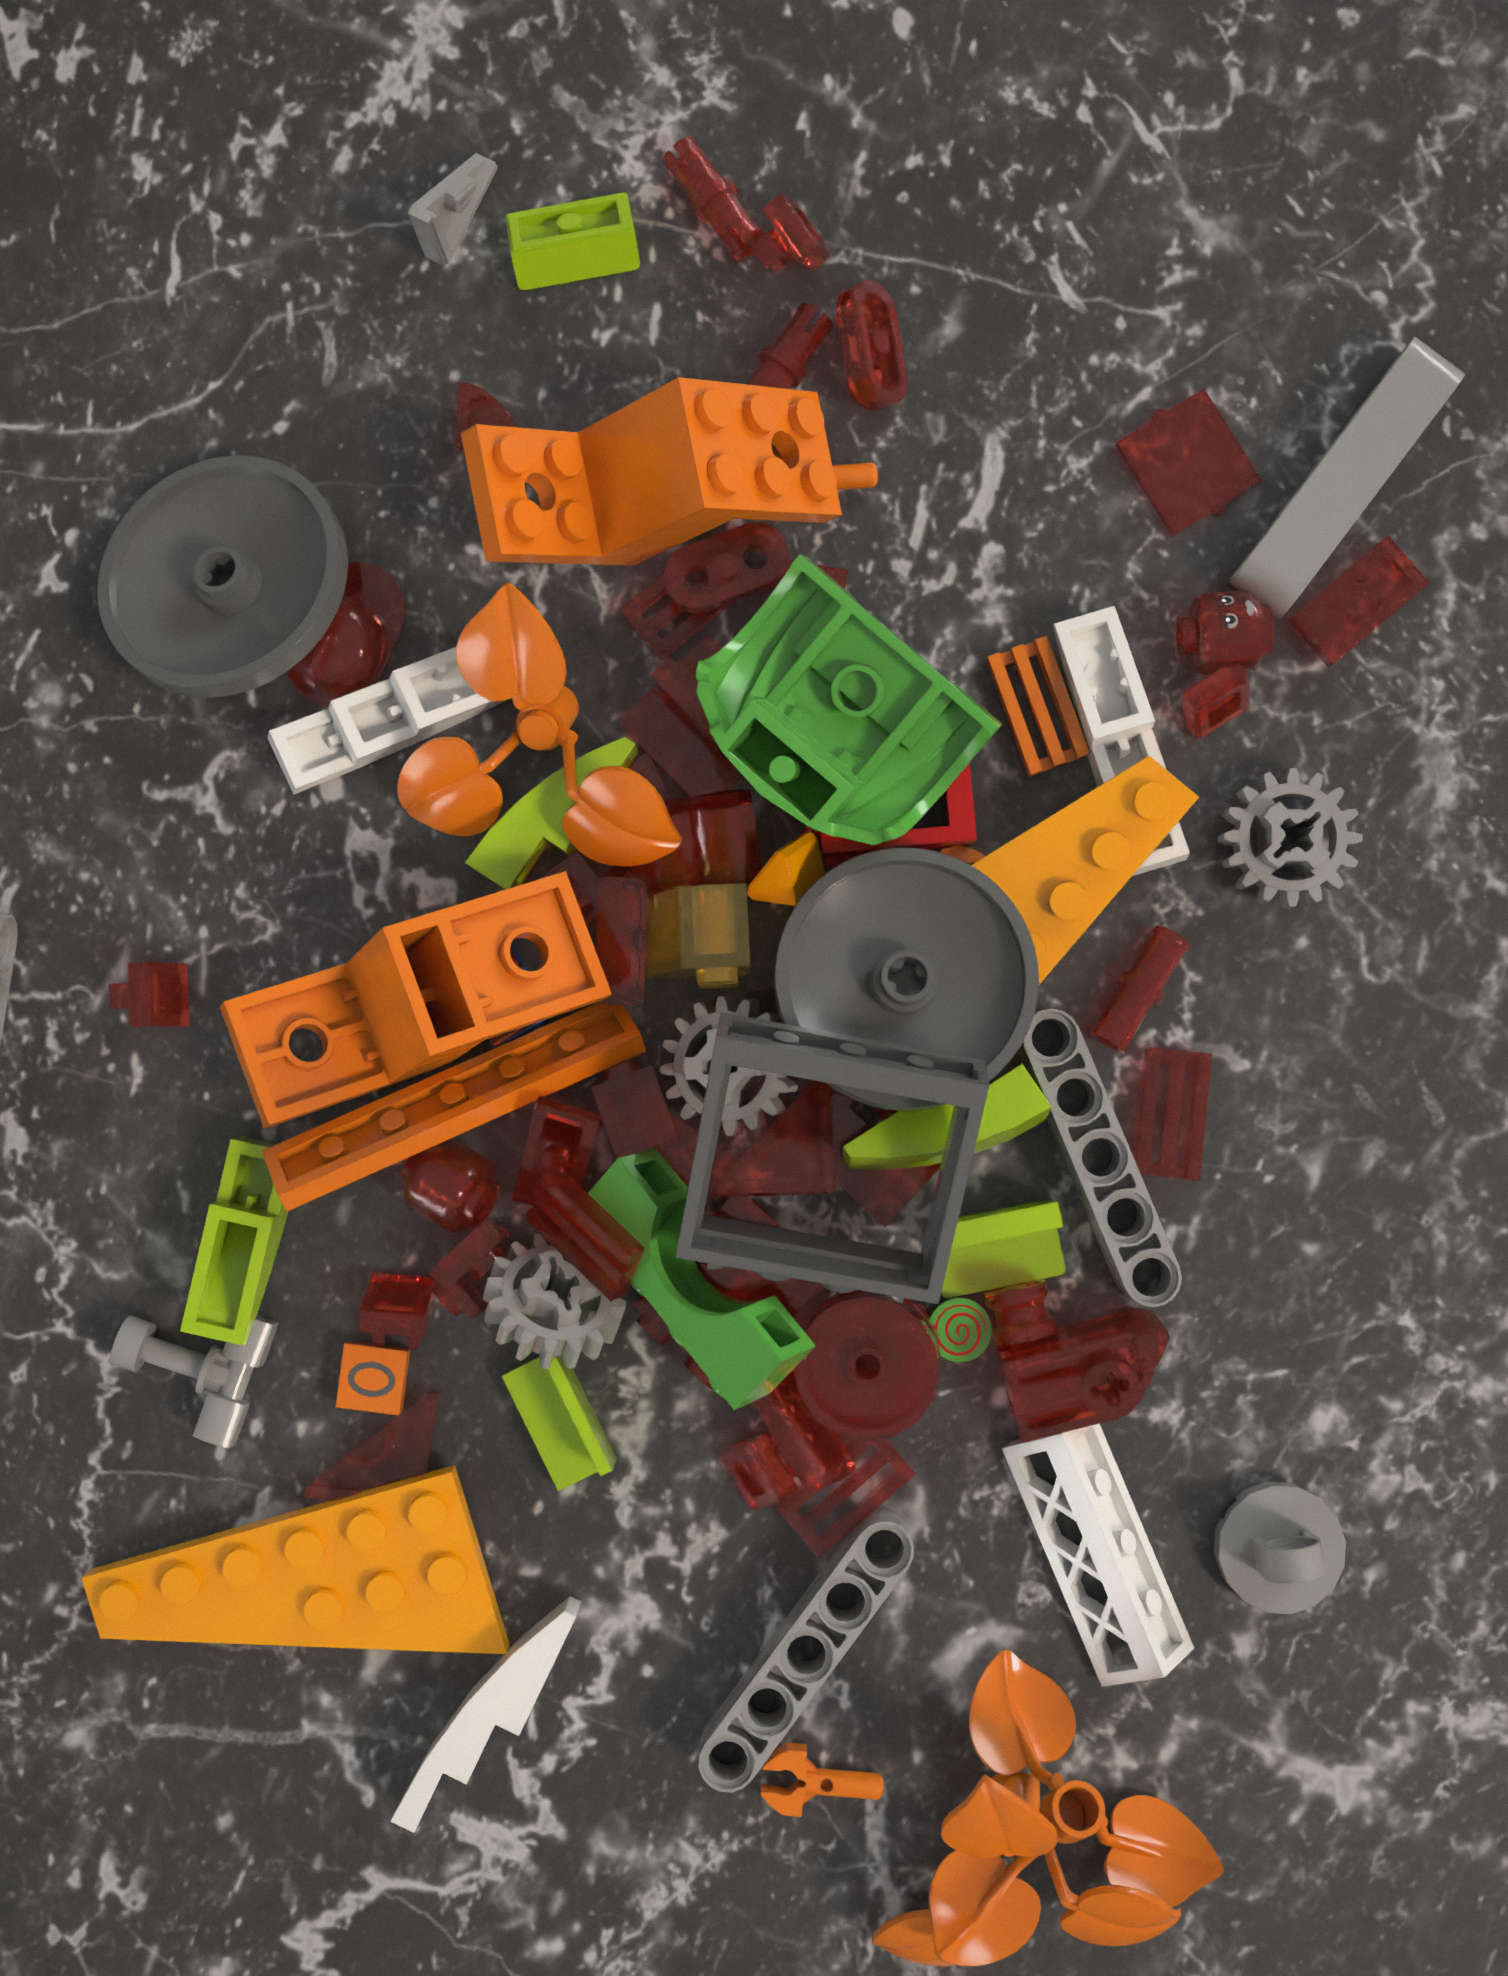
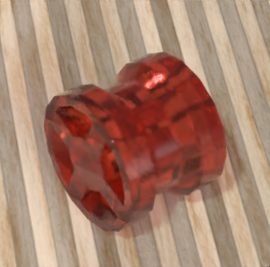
[983,1279,1058,1346]

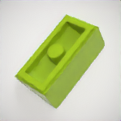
[505,192,640,290]

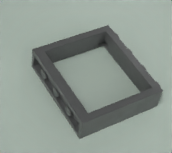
[676,1012,989,1304]

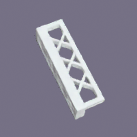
[1002,1410,1194,1687]

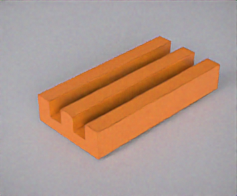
[985,635,1090,778]

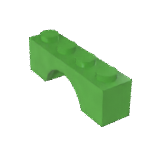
[575,1148,816,1410]

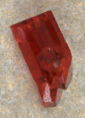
[994,1306,1169,1443]

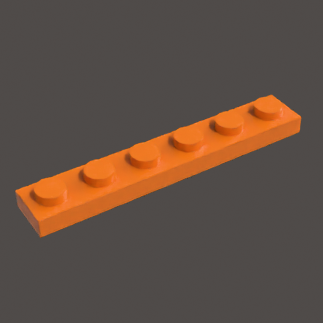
[262,994,646,1212]

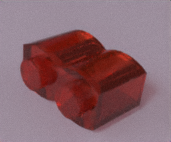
[632,789,762,901]

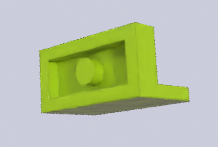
[926,1198,1066,1298]
[502,1355,617,1491]

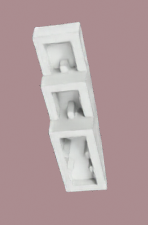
[1053,606,1190,876]
[267,647,506,795]
[390,1596,581,1833]

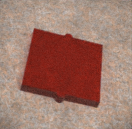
[1115,388,1263,537]

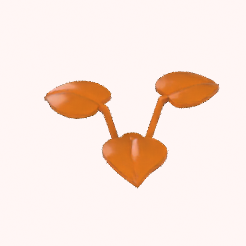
[397,583,682,867]
[929,1649,1224,1967]
[872,1772,1181,1967]

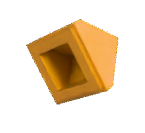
[746,831,825,906]

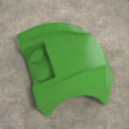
[696,554,1003,845]

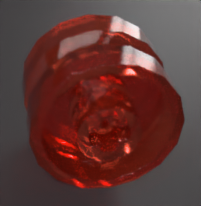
[795,1290,941,1442]

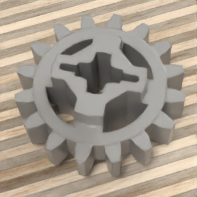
[1218,768,1363,908]
[660,996,798,1136]
[482,1234,626,1369]

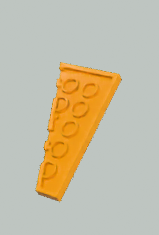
[971,756,1199,985]
[81,1465,510,1654]

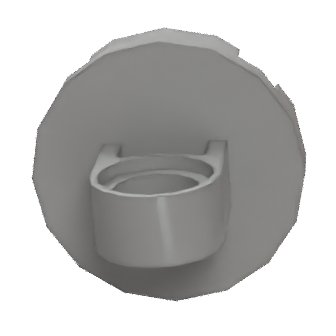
[1214,1481,1346,1614]

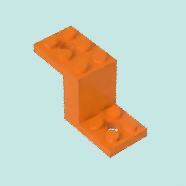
[461,377,842,566]
[219,871,612,1129]

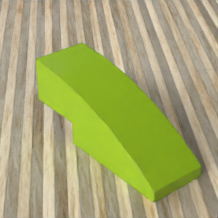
[465,737,639,890]
[842,1064,1052,1170]
[180,1136,289,1346]

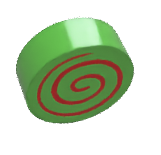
[927,1296,992,1362]

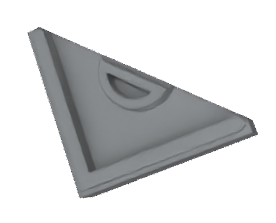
[408,153,498,267]

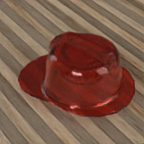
[288,562,406,707]

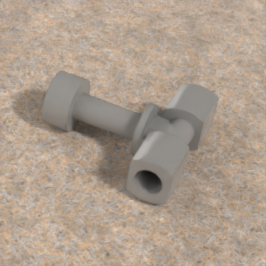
[110,1315,279,1448]

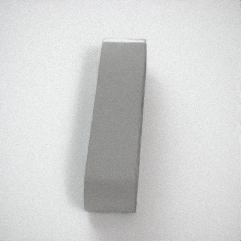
[1228,336,1465,620]
[1018,1008,1182,1307]
[699,1509,914,1793]

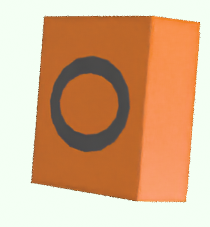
[336,1341,411,1415]

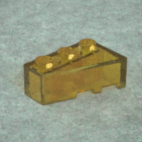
[621,883,751,989]

